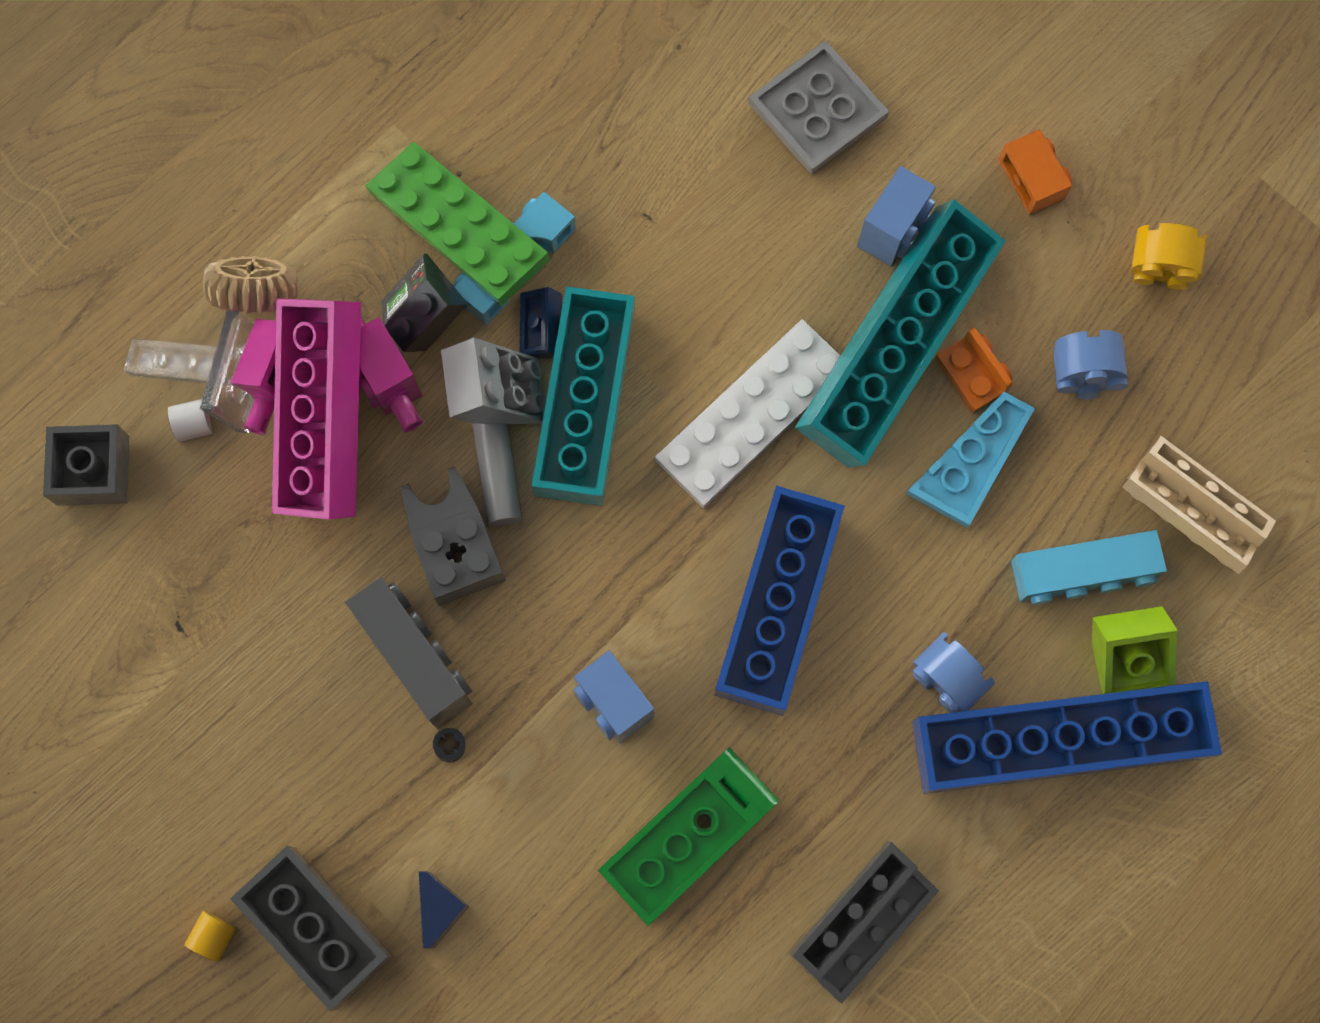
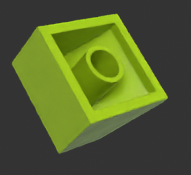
[1092,606,1178,694]

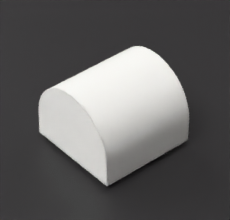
[168,399,213,442]

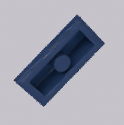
[519,287,562,359]

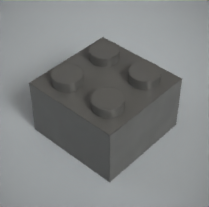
[43,424,129,506]

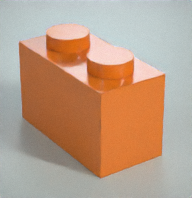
[998,129,1072,215]

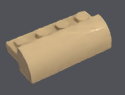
[1122,436,1276,574]

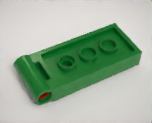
[598,747,780,926]

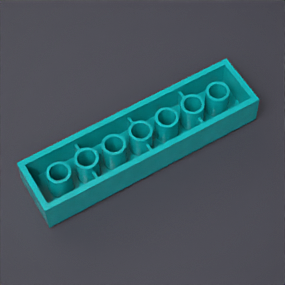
[795,199,1006,468]

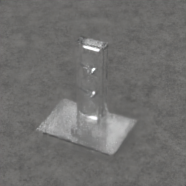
[123,310,254,433]

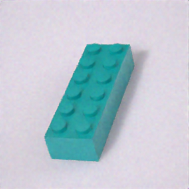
[531,286,635,506]

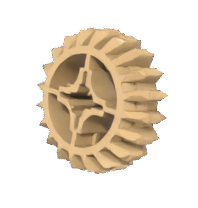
[203,256,299,314]

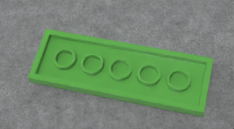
[365,141,551,306]

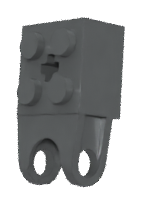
[401,466,506,606]

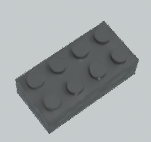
[345,577,473,729]
[230,845,394,1011]

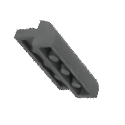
[789,841,939,1004]

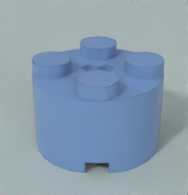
[1053,330,1128,400]
[912,632,995,713]

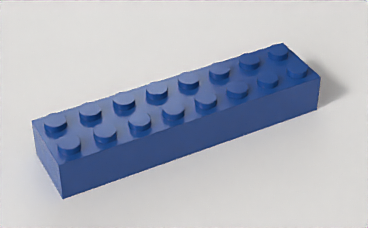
[912,681,1222,794]

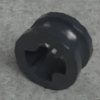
[433,728,466,762]

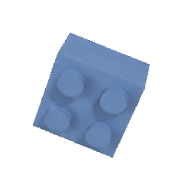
[857,166,936,267]
[573,650,654,744]

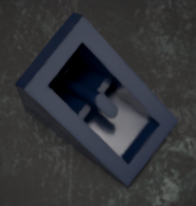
[419,871,469,948]

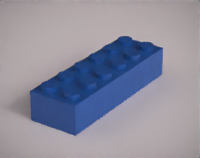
[714,485,845,716]

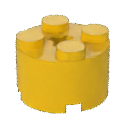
[1131,223,1207,290]

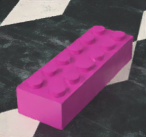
[272,299,361,520]

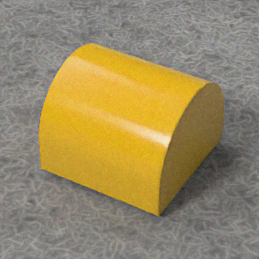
[184,910,237,961]

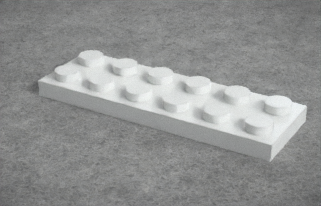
[655,319,841,509]

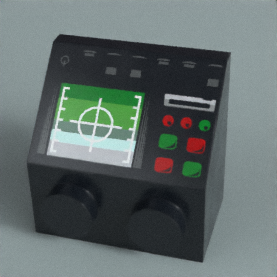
[382,254,469,352]

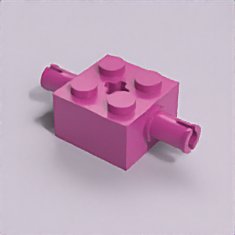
[359,317,423,433]
[231,319,276,435]

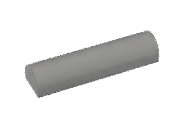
[472,423,523,528]

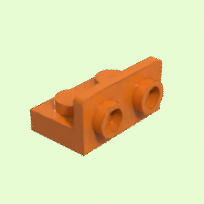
[935,328,1013,414]

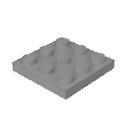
[748,41,889,175]

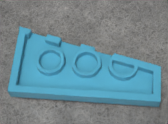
[906,392,1035,528]

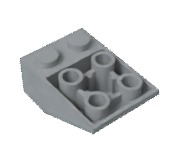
[441,338,546,424]

